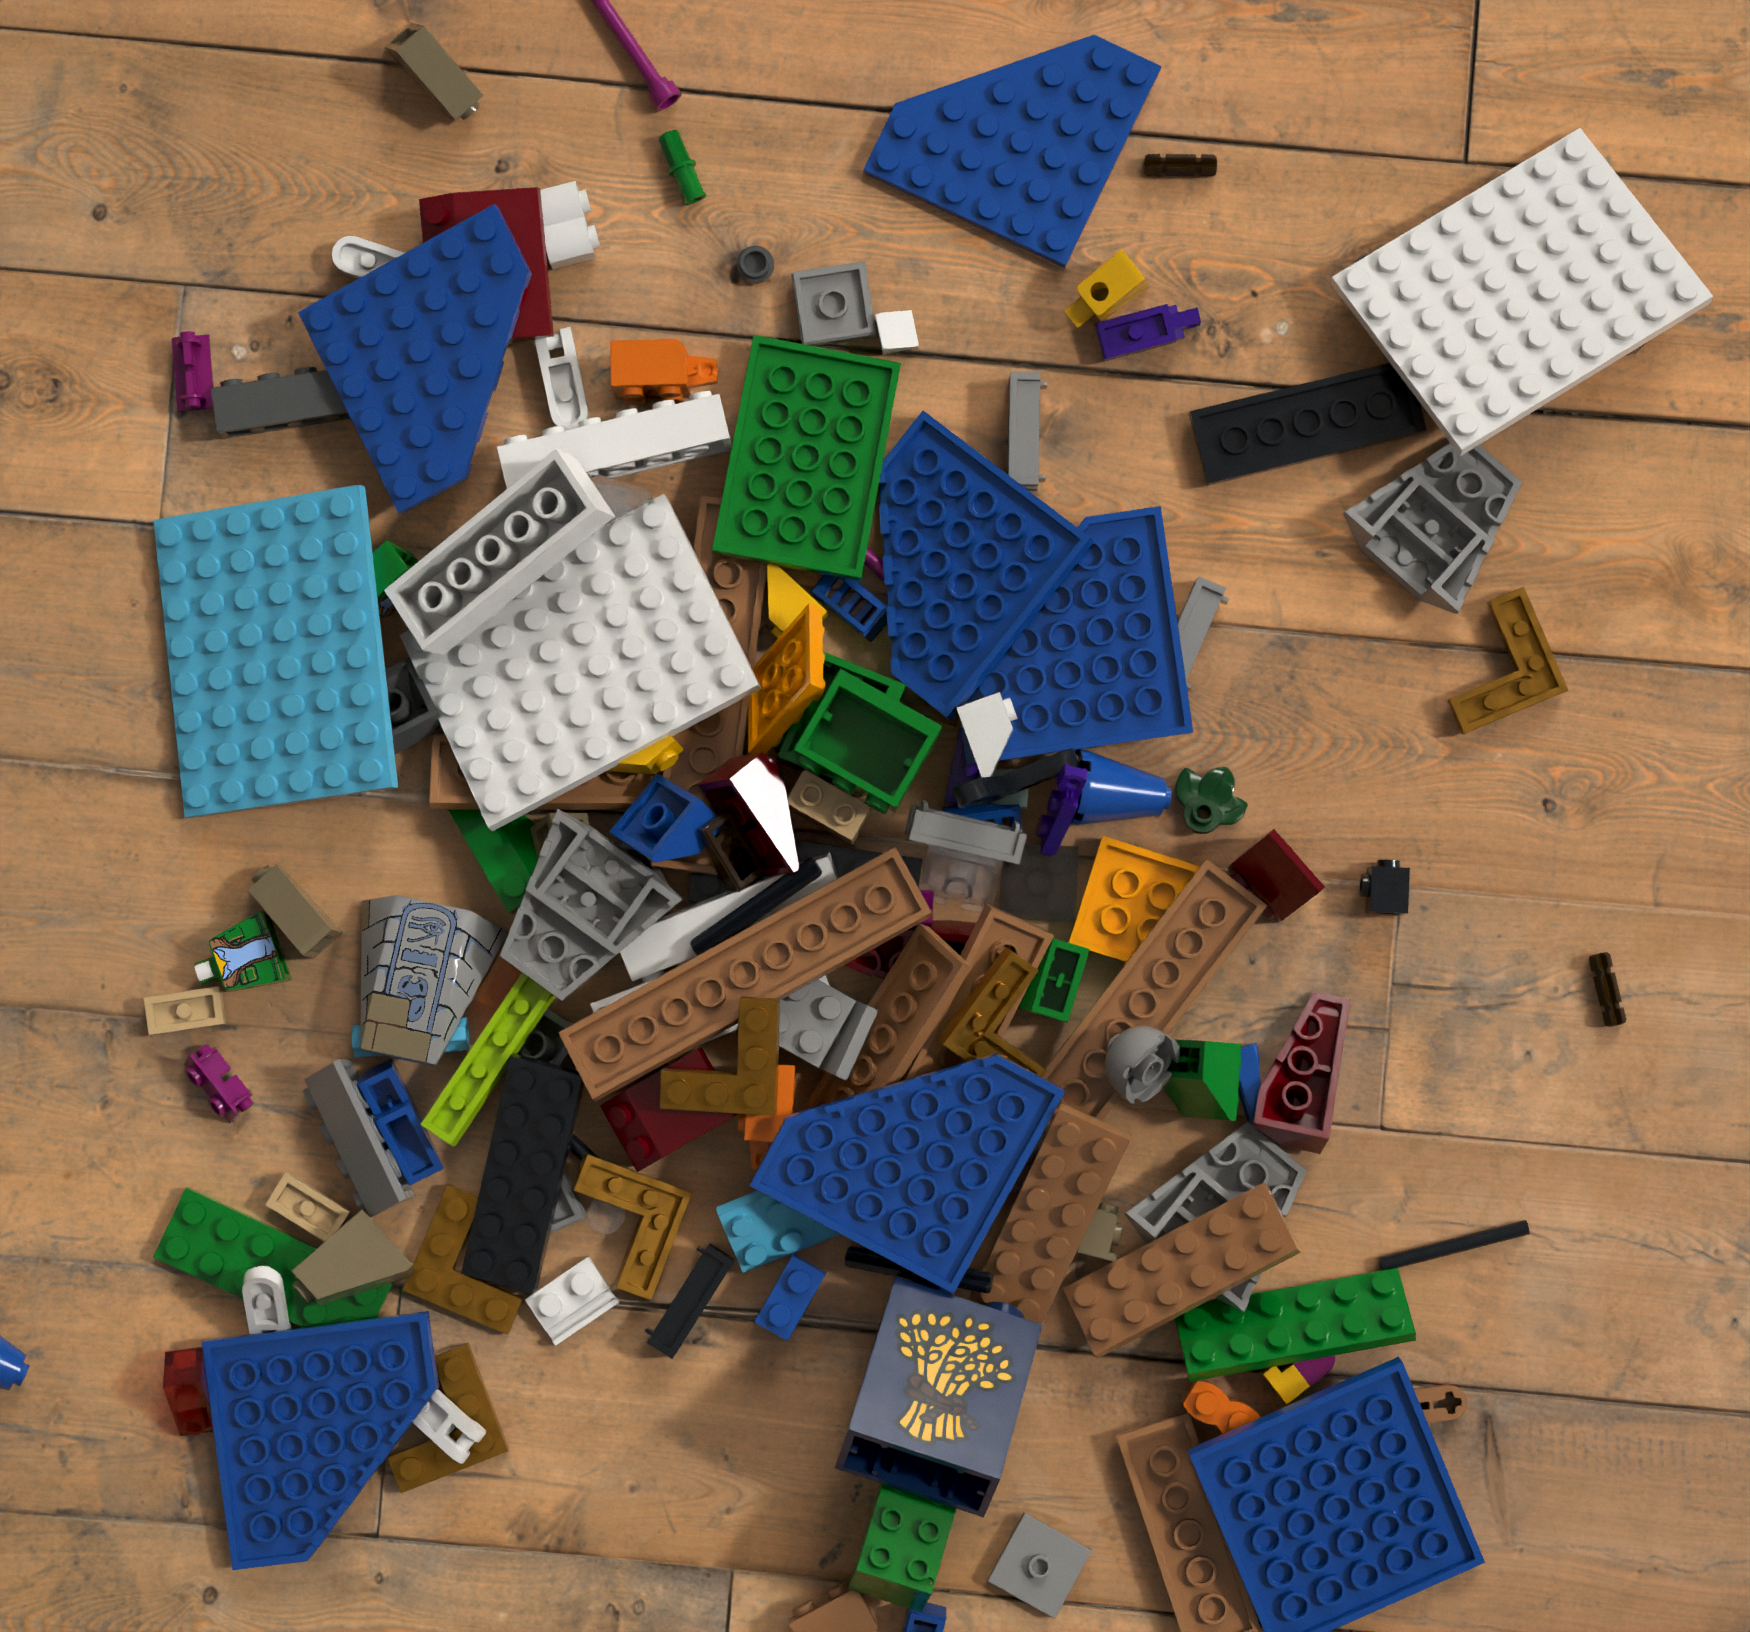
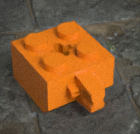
[610,339,718,405]
[738,1065,797,1170]

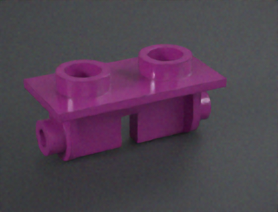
[172,331,214,412]
[184,1044,254,1123]

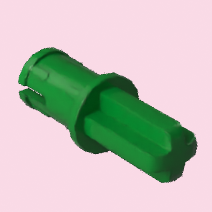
[659,130,706,205]

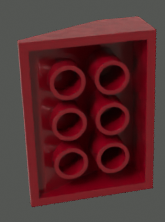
[419,187,554,344]

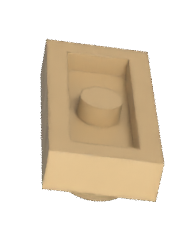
[144,986,226,1035]
[265,1172,352,1242]

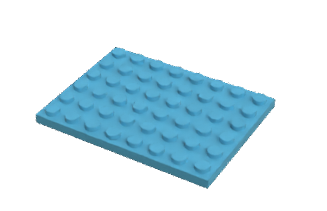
[153,485,398,818]

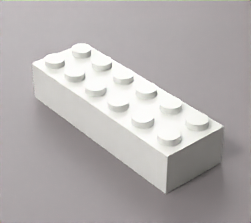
[497,391,732,489]
[384,449,615,655]

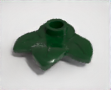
[1175,767,1248,834]

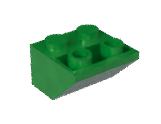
[1017,938,1090,1023]
[1163,1039,1241,1121]

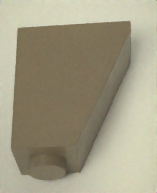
[384,23,483,120]
[248,864,343,958]
[292,1210,414,1306]

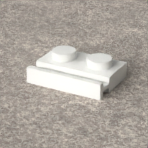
[525,1256,620,1346]

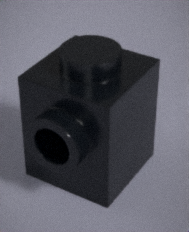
[1360,860,1410,915]

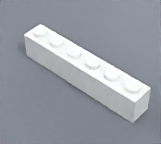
[620,851,840,983]

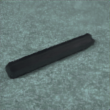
[690,858,822,956]
[845,1246,993,1293]

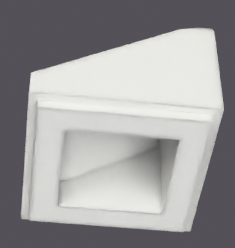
[875,310,919,355]

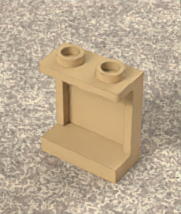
[787,770,871,846]

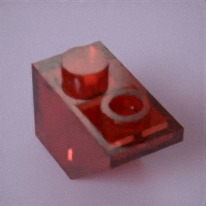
[163,1347,214,1436]

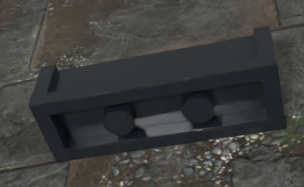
[645,1243,736,1359]

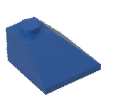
[610,773,725,863]

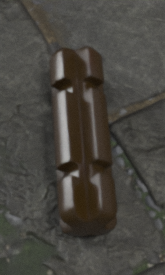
[1144,154,1217,177]
[1589,952,1626,1027]

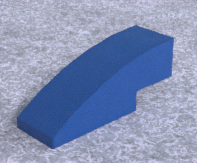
[357,1059,444,1186]

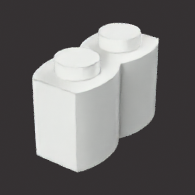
[540,181,600,269]

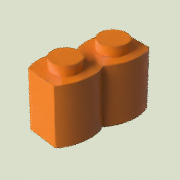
[1180,1379,1261,1434]

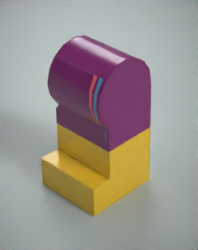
[1260,1355,1335,1405]

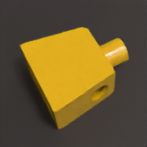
[1064,249,1150,328]

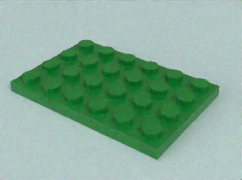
[712,335,901,582]

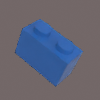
[754,1253,826,1341]

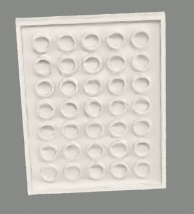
[1331,128,1713,456]
[400,494,762,831]

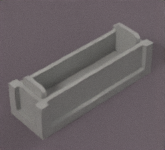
[1007,372,1047,491]
[1178,576,1229,690]
[904,800,1027,864]

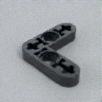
[952,748,1080,808]

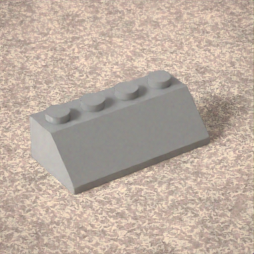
[303,1059,416,1217]

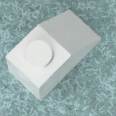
[957,692,1018,777]

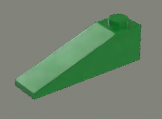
[448,810,538,914]

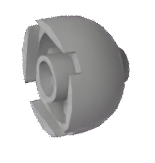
[1104,1025,1180,1104]

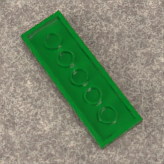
[153,1187,394,1327]
[1174,1268,1416,1382]

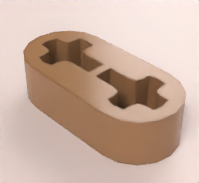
[1414,1384,1467,1423]

